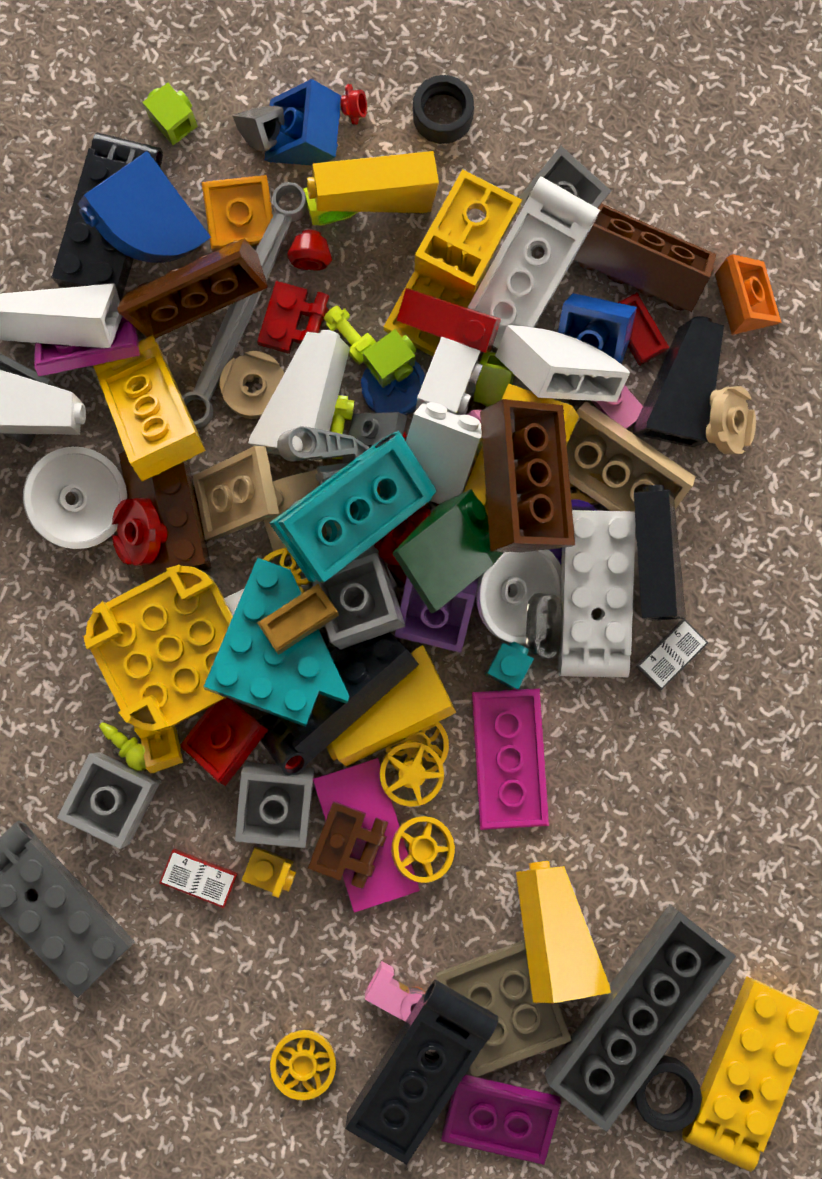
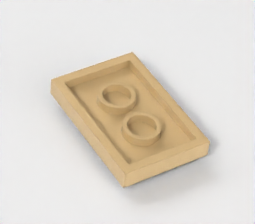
[193,446,279,540]

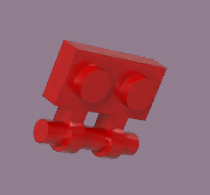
[257,281,329,354]

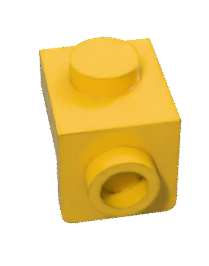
[134,726,183,774]

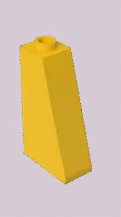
[307,151,439,213]
[326,645,456,767]
[516,861,611,1003]

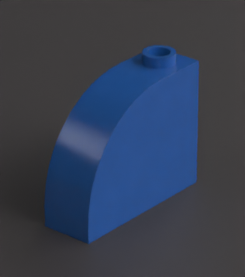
[78,151,211,263]

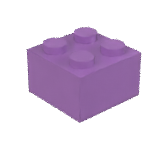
[395,577,479,652]

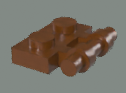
[308,801,389,889]

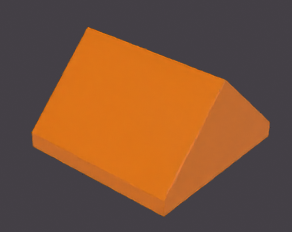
[715,254,782,335]

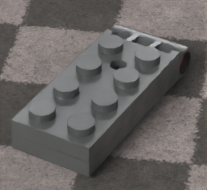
[0,821,135,998]

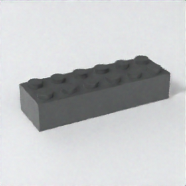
[544,904,736,1132]

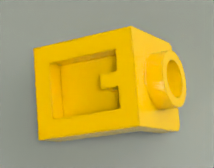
[242,847,296,898]

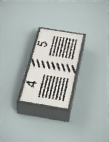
[635,619,709,690]

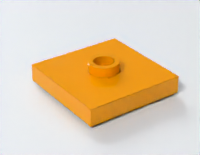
[202,175,273,251]

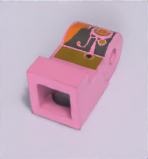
[365,961,426,1022]

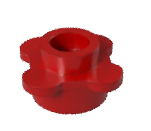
[341,84,367,125]

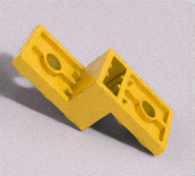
[383,169,522,357]

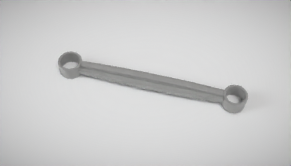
[182,182,307,428]

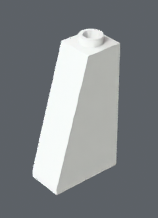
[0,283,122,348]
[248,330,350,462]
[0,370,86,435]

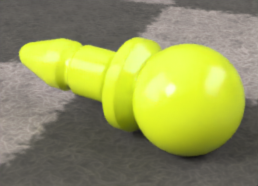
[99,722,146,771]

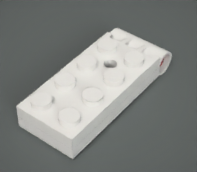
[468,176,600,348]
[558,510,636,678]

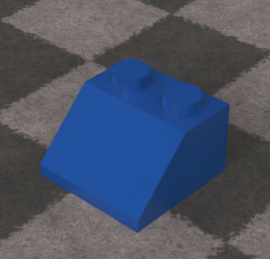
[264,79,341,165]
[558,293,637,365]

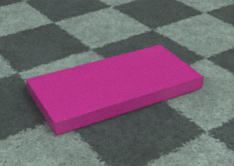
[471,688,549,830]
[313,758,420,913]

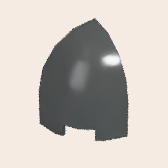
[232,106,285,152]

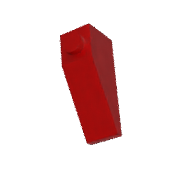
[396,288,501,353]

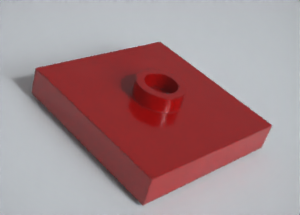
[180,698,268,786]

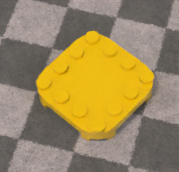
[83,565,233,731]

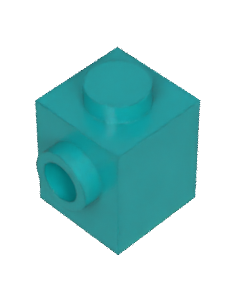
[485,641,534,690]

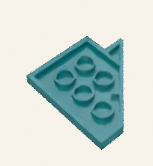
[204,558,350,727]

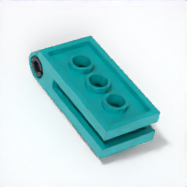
[269,431,437,583]

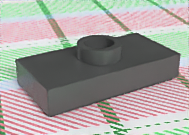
[348,412,407,448]

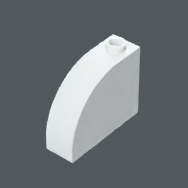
[495,325,630,402]

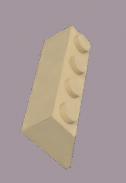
[567,401,696,528]

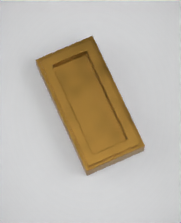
[258,584,339,655]

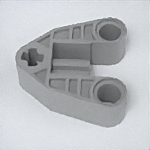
[277,426,379,526]

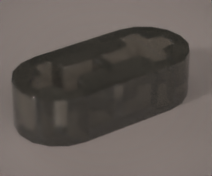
[526,592,562,659]

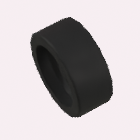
[413,75,474,144]
[632,1055,702,1132]

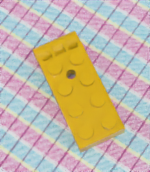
[93,335,206,481]
[682,976,819,1172]

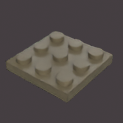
[436,940,572,1077]

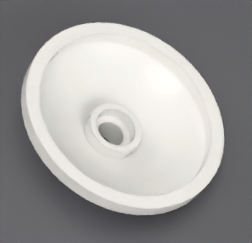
[23,447,127,549]
[476,549,561,644]

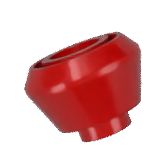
[287,229,332,271]

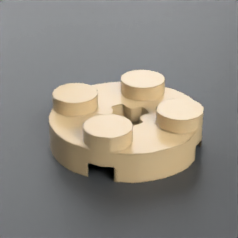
[220,351,284,419]
[706,386,756,455]

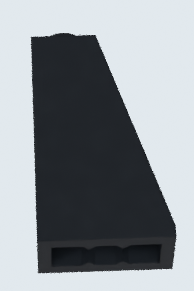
[633,316,724,447]
[634,485,686,621]

